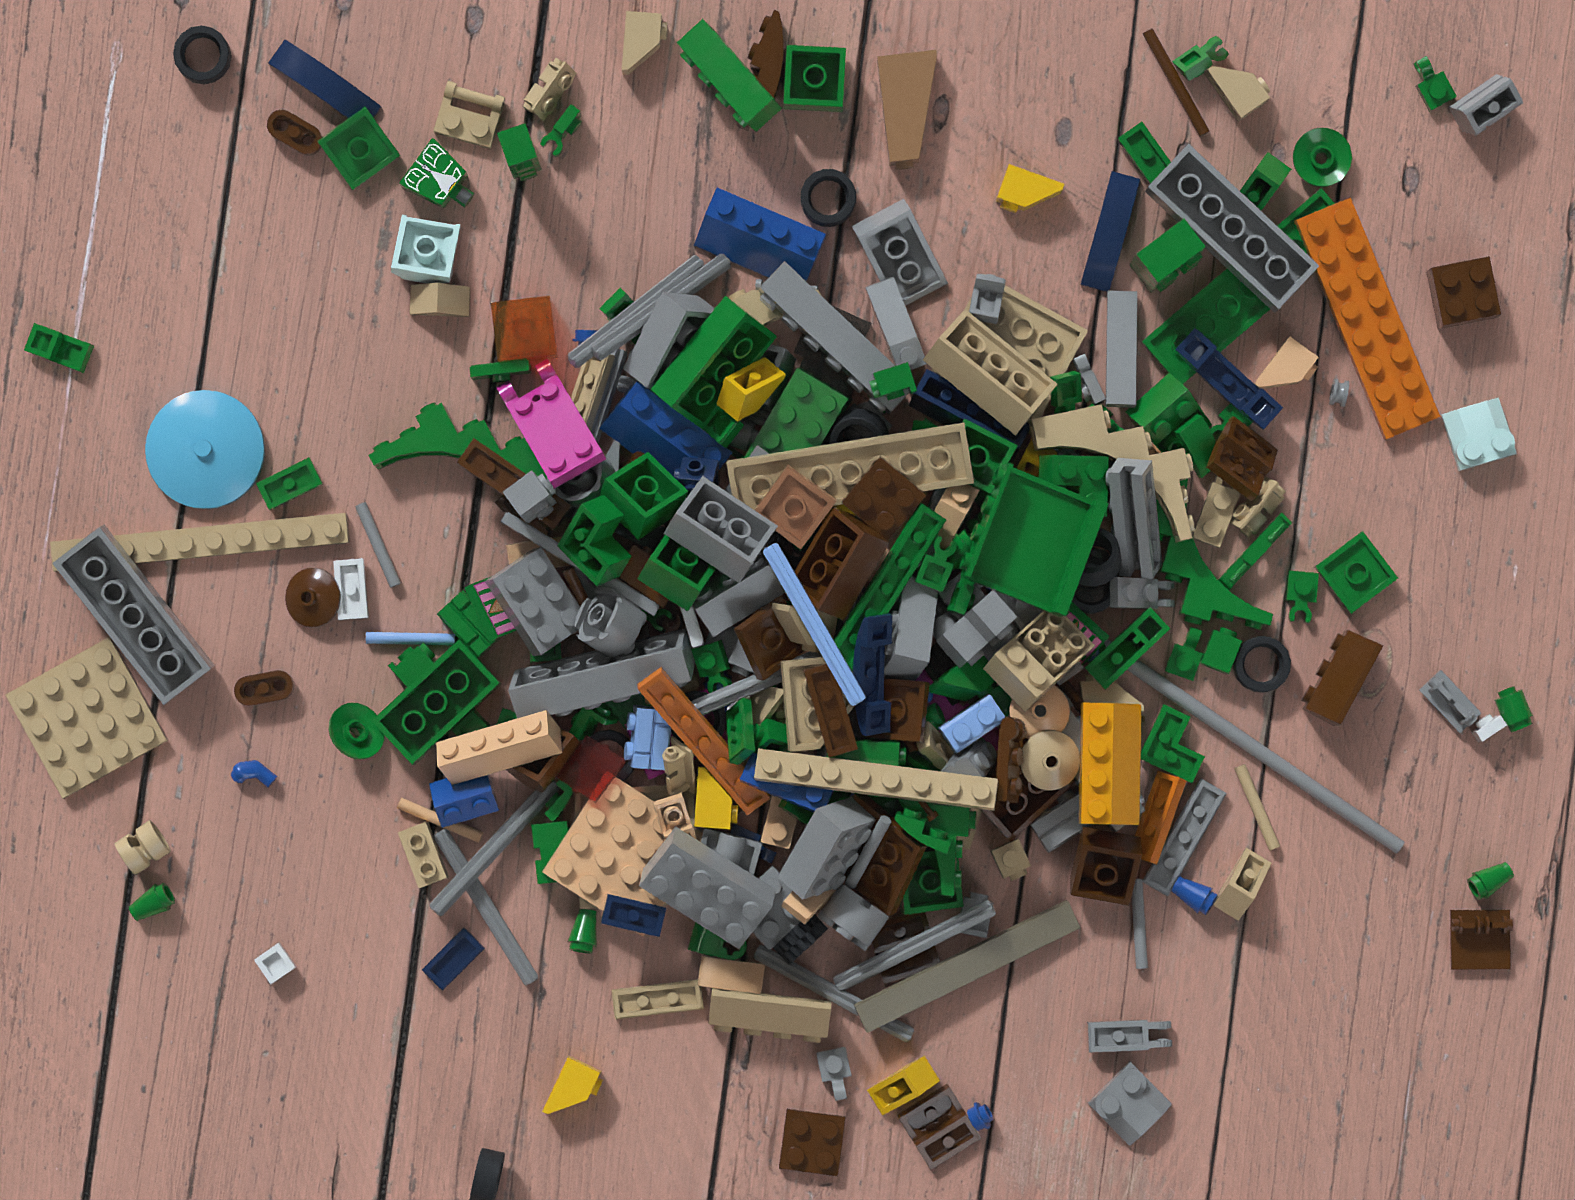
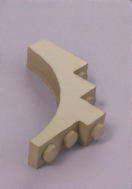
[1028,404,1195,542]

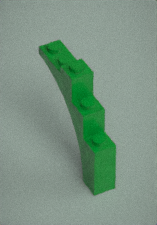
[368,402,547,479]
[1156,479,1273,630]
[827,738,977,896]

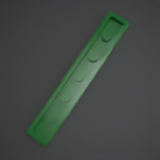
[834,503,946,671]

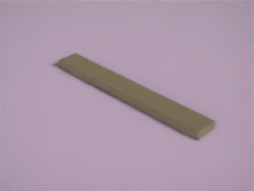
[854,900,1080,1033]

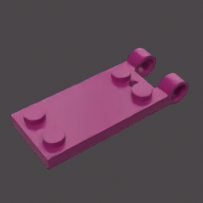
[496,358,606,489]

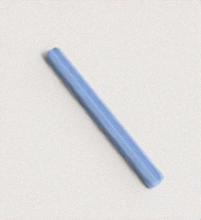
[763,543,866,706]

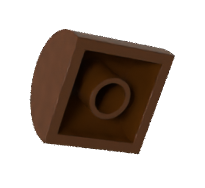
[506,728,580,793]

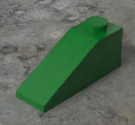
[1085,607,1171,690]

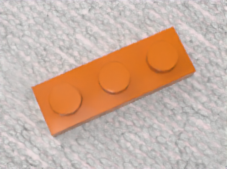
[1135,771,1187,865]

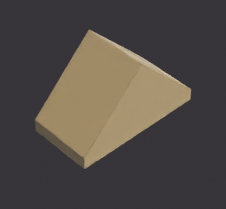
[410,283,470,317]

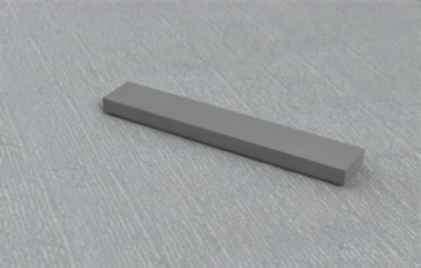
[501,512,659,617]

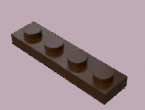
[457,439,572,531]

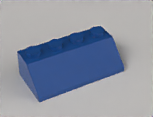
[694,187,826,282]
[599,381,732,477]

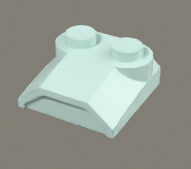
[391,215,460,283]
[1441,398,1517,471]

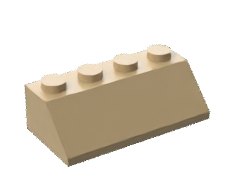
[923,309,1057,435]
[708,988,832,1043]

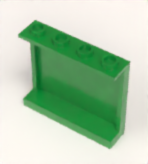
[959,463,1109,617]

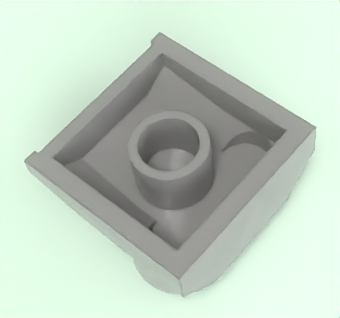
[1088,1061,1172,1146]

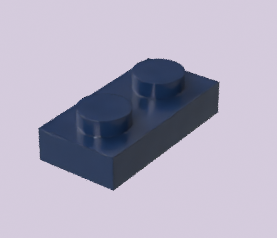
[601,894,666,937]

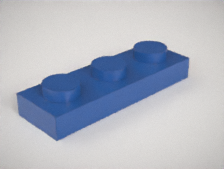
[740,753,834,813]

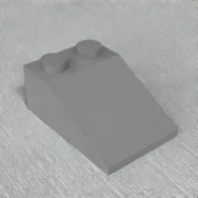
[852,199,948,306]

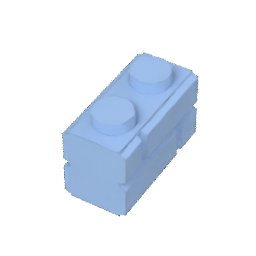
[938,694,1005,753]
[624,705,671,770]

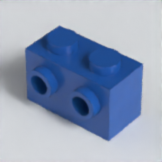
[429,775,499,828]

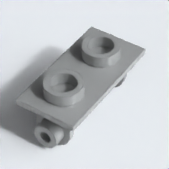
[1419,670,1481,733]

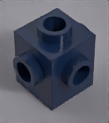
[674,457,720,498]

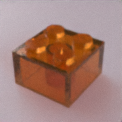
[491,295,559,362]

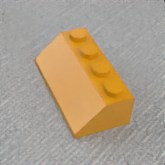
[1079,702,1141,825]

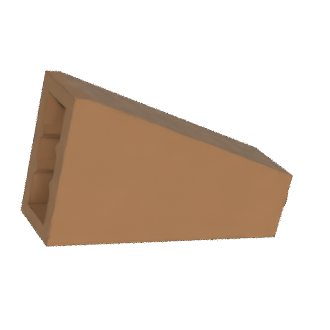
[877,50,937,170]

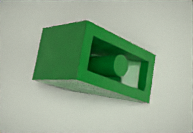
[1240,152,1292,211]
[929,655,995,701]

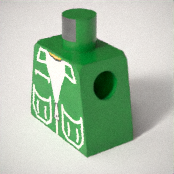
[399,138,475,208]

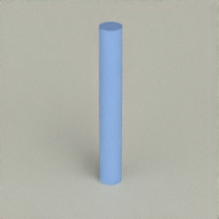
[366,632,456,645]

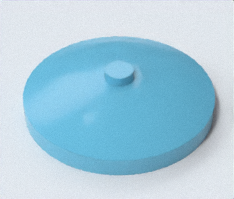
[145,390,265,509]

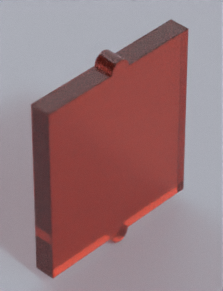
[556,735,626,803]

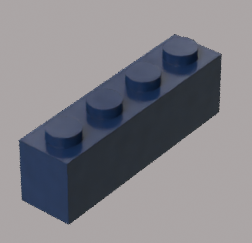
[909,369,1030,461]

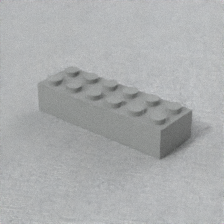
[1145,144,1319,313]
[759,261,916,414]
[52,524,215,705]
[508,628,695,718]

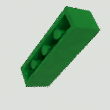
[677,19,782,132]

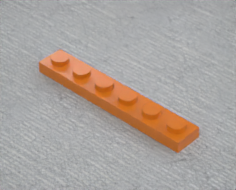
[637,667,771,815]

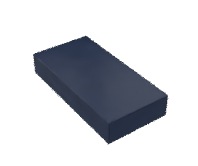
[422,927,485,991]

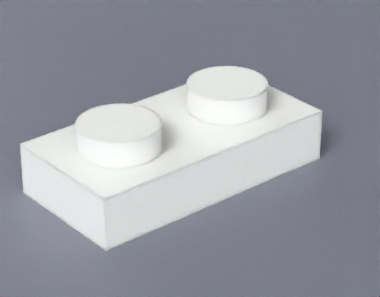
[333,558,369,620]

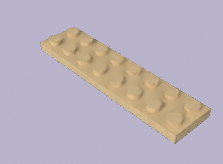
[726,423,974,510]

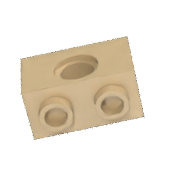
[398,822,449,888]

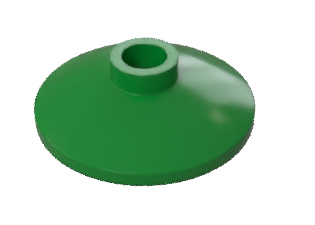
[1293,128,1352,187]
[329,703,385,760]

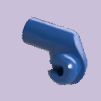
[231,760,277,788]

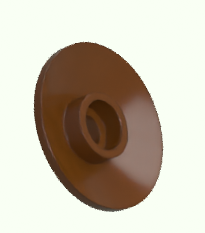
[285,568,341,627]

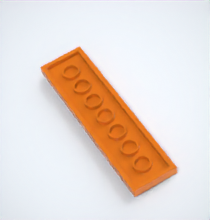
[1294,197,1440,440]

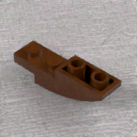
[737,10,784,131]

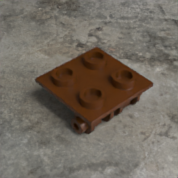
[1450,910,1513,970]

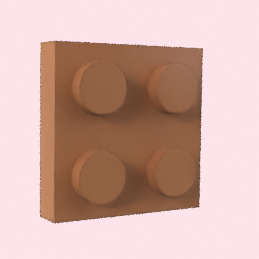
[755,465,837,549]

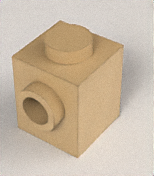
[990,839,1031,881]

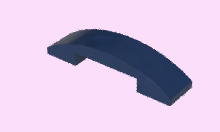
[268,40,382,119]
[1080,171,1140,292]
[1175,328,1283,430]
[853,614,893,736]

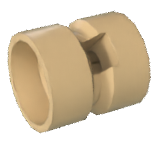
[115,820,171,875]

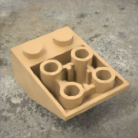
[983,611,1095,712]

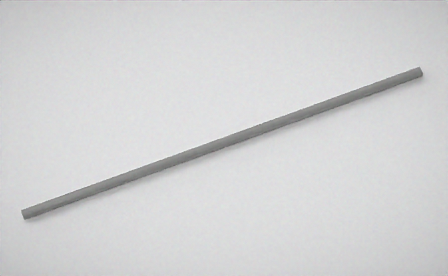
[953,537,1405,854]

